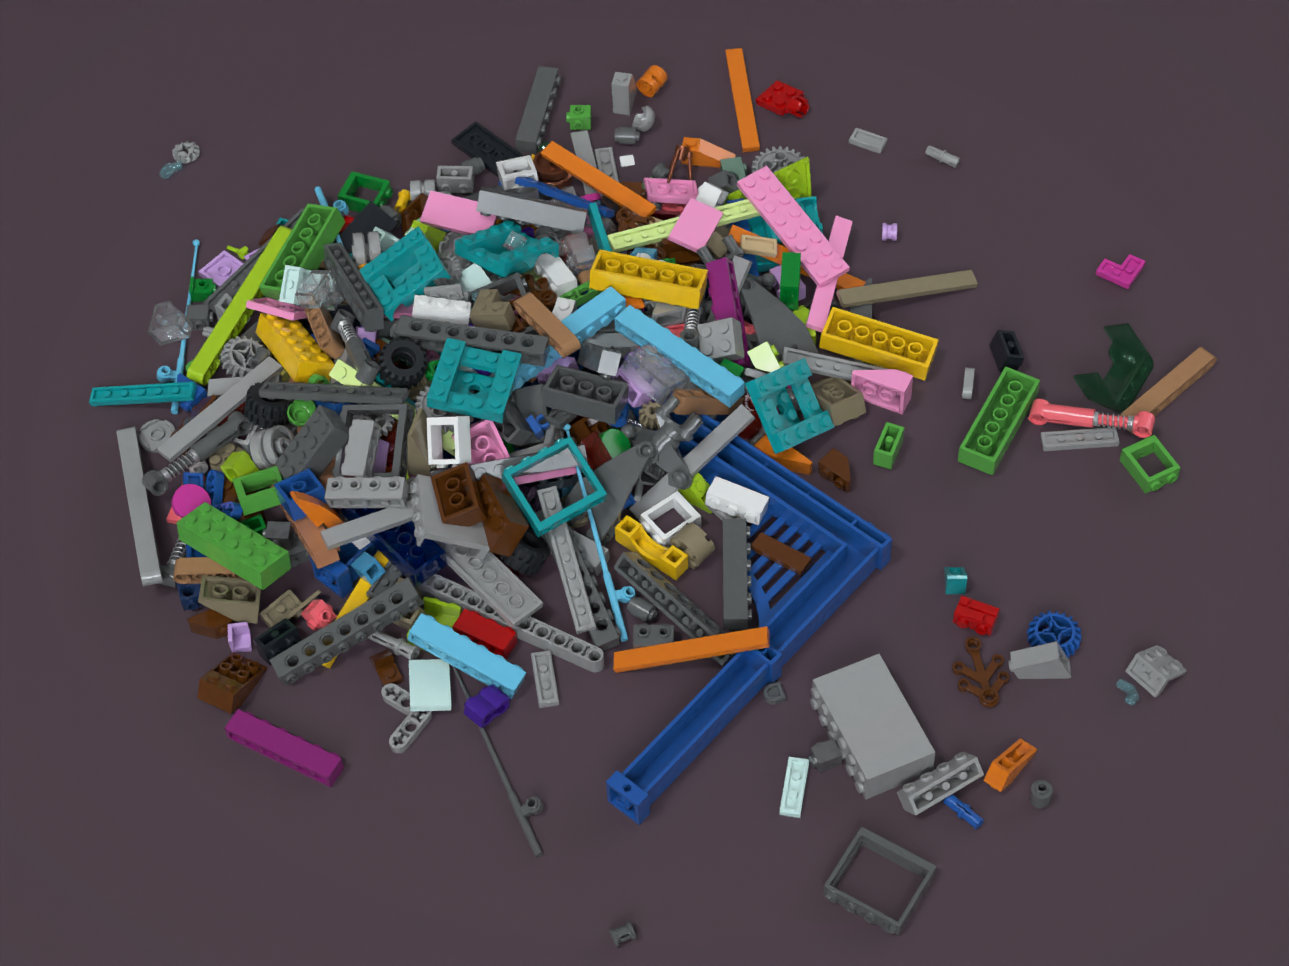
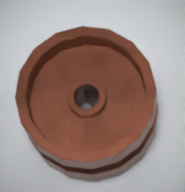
[533,149,573,189]

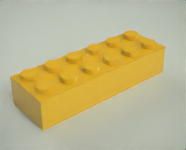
[589,249,708,309]
[819,307,939,381]
[255,313,334,383]

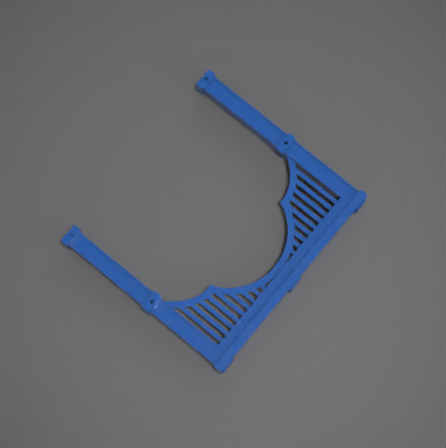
[309,349,892,825]

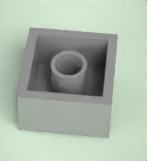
[697,317,745,364]

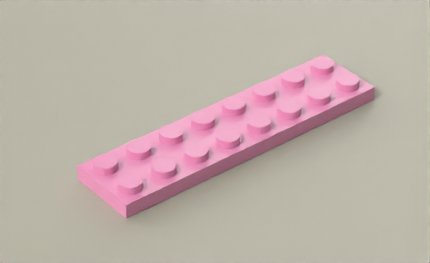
[737,166,850,288]

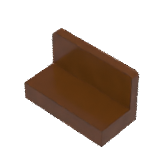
[661,238,701,265]

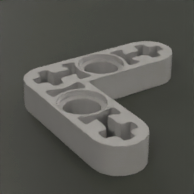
[381,683,433,753]

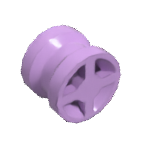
[882,223,897,241]

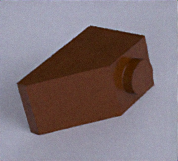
[187,609,233,639]

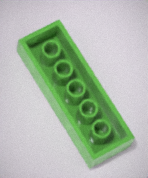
[259,204,345,305]
[958,366,1040,475]
[176,502,291,590]

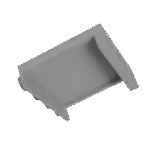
[409,474,489,559]

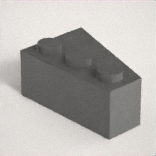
[577,341,621,379]

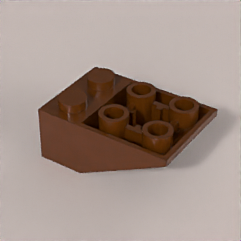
[197,652,267,714]

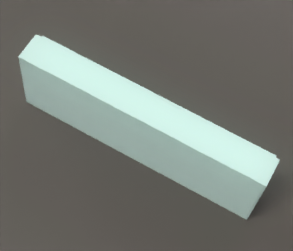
[779,757,809,818]

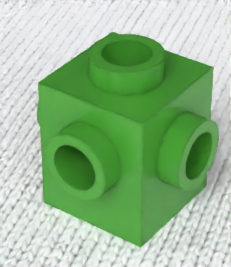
[566,105,592,130]

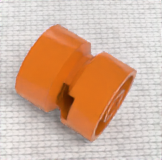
[636,65,668,97]

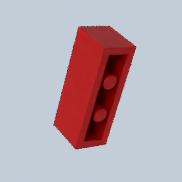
[452,609,518,659]

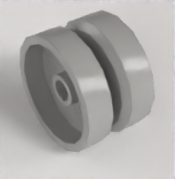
[352,231,381,270]
[249,425,294,470]

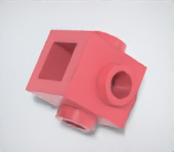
[301,599,337,631]

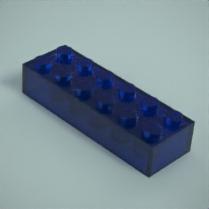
[341,508,447,588]

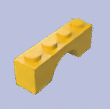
[615,515,688,581]

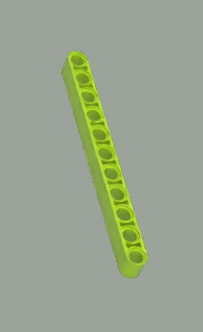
[187,226,292,385]

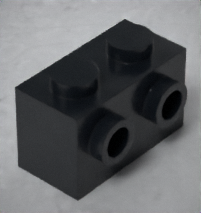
[989,330,1024,372]
[253,618,301,665]

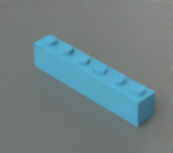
[408,613,526,699]

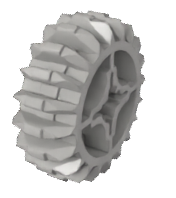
[220,335,265,377]

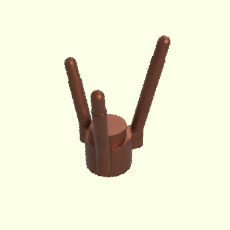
[667,145,692,183]

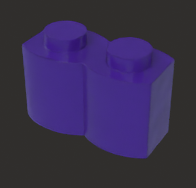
[464,684,511,728]

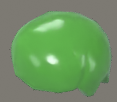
[287,399,316,427]

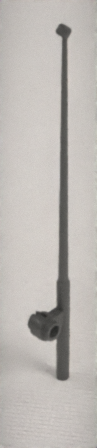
[452,666,544,858]

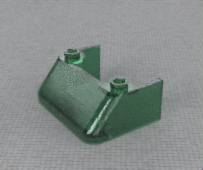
[1073,323,1153,412]

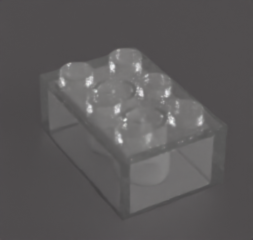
[619,343,691,406]

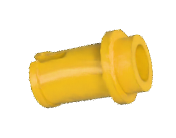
[394,189,411,212]

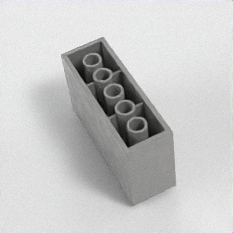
[810,654,935,800]

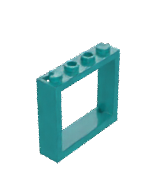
[502,436,607,538]

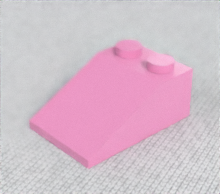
[851,369,913,415]
[451,419,510,464]

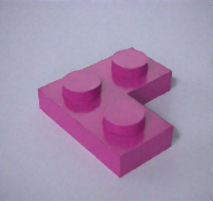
[1096,254,1146,289]

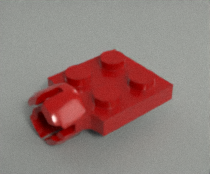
[755,80,810,118]

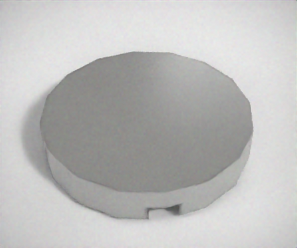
[138,419,176,453]

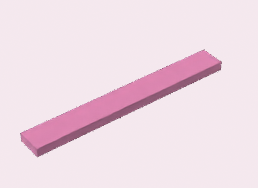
[806,216,853,333]

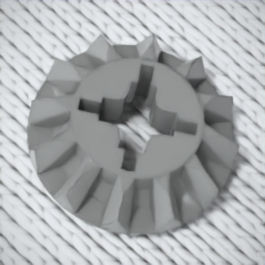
[172,140,200,163]

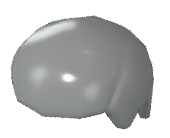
[632,106,655,132]

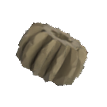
[639,399,671,431]

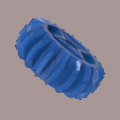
[1026,610,1082,658]

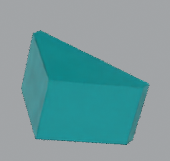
[944,567,967,594]

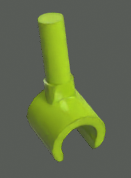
[227,245,249,260]

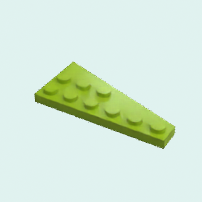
[723,156,812,205]

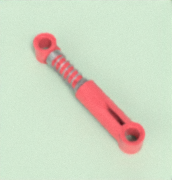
[1028,399,1155,438]

